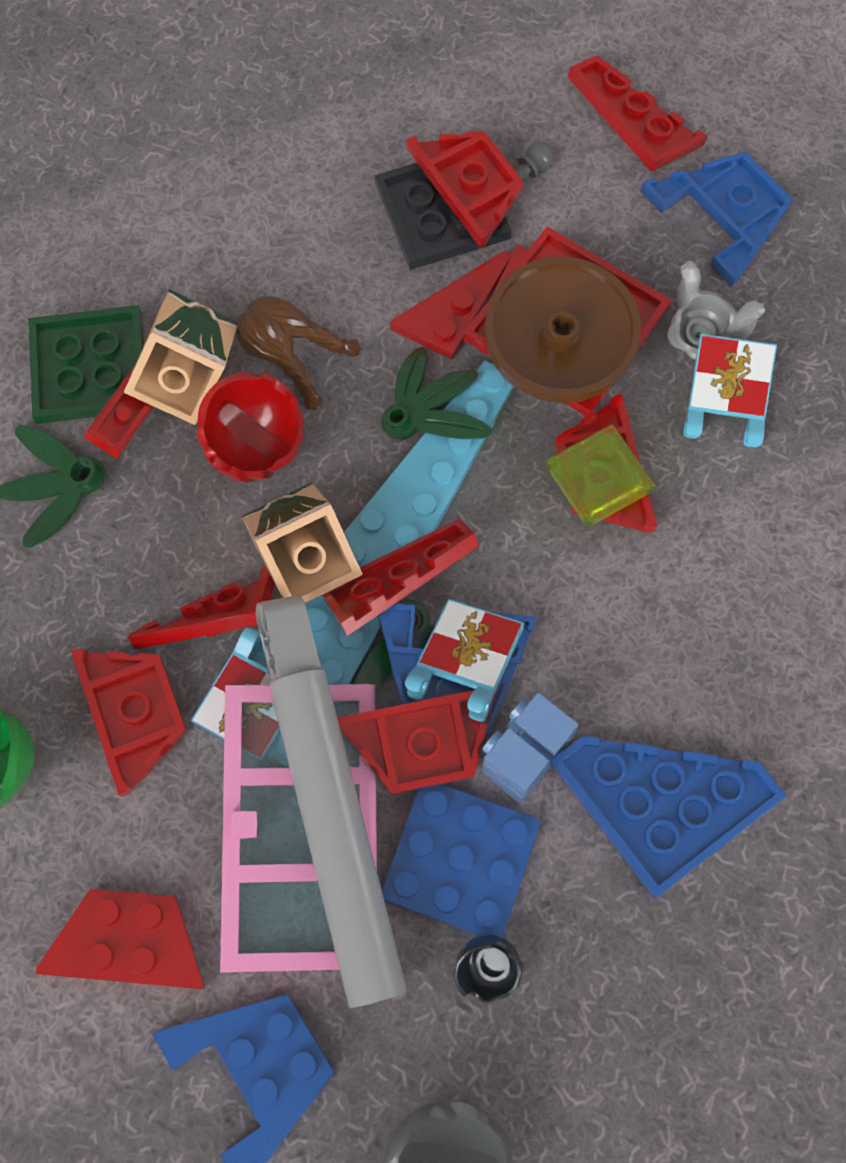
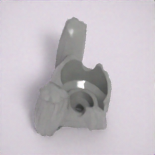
[667,260,766,360]

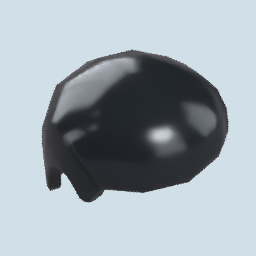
[453,934,523,1004]

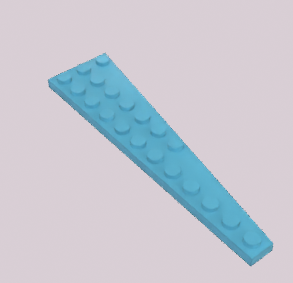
[250,360,514,767]

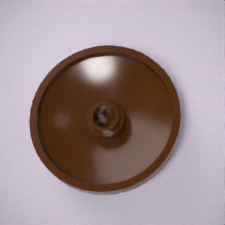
[485,257,641,403]

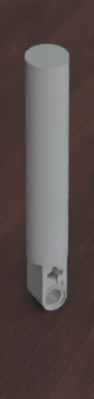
[256,595,407,1008]

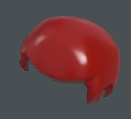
[196,372,305,483]

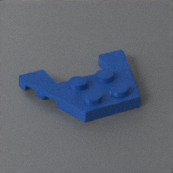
[641,151,793,287]
[379,603,536,736]
[153,994,335,1163]

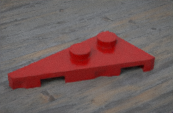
[390,251,512,360]
[128,567,275,650]

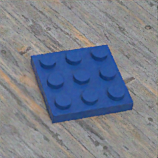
[382,784,541,938]

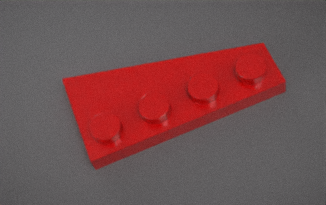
[568,55,708,172]
[321,518,479,636]

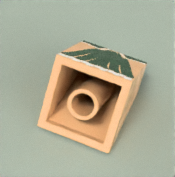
[124,289,237,425]
[241,483,363,603]

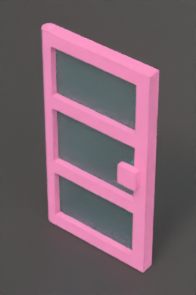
[220,684,377,972]

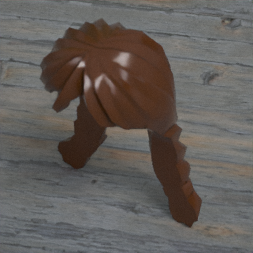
[237,296,361,411]

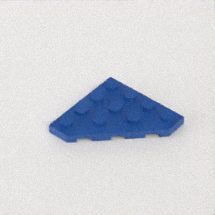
[550,736,787,899]

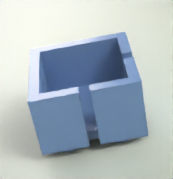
[481,692,579,804]

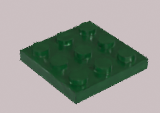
[28,305,144,424]

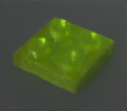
[546,424,655,528]

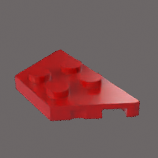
[406,131,524,248]
[554,394,657,533]
[71,649,188,797]
[337,690,496,794]
[36,889,205,990]

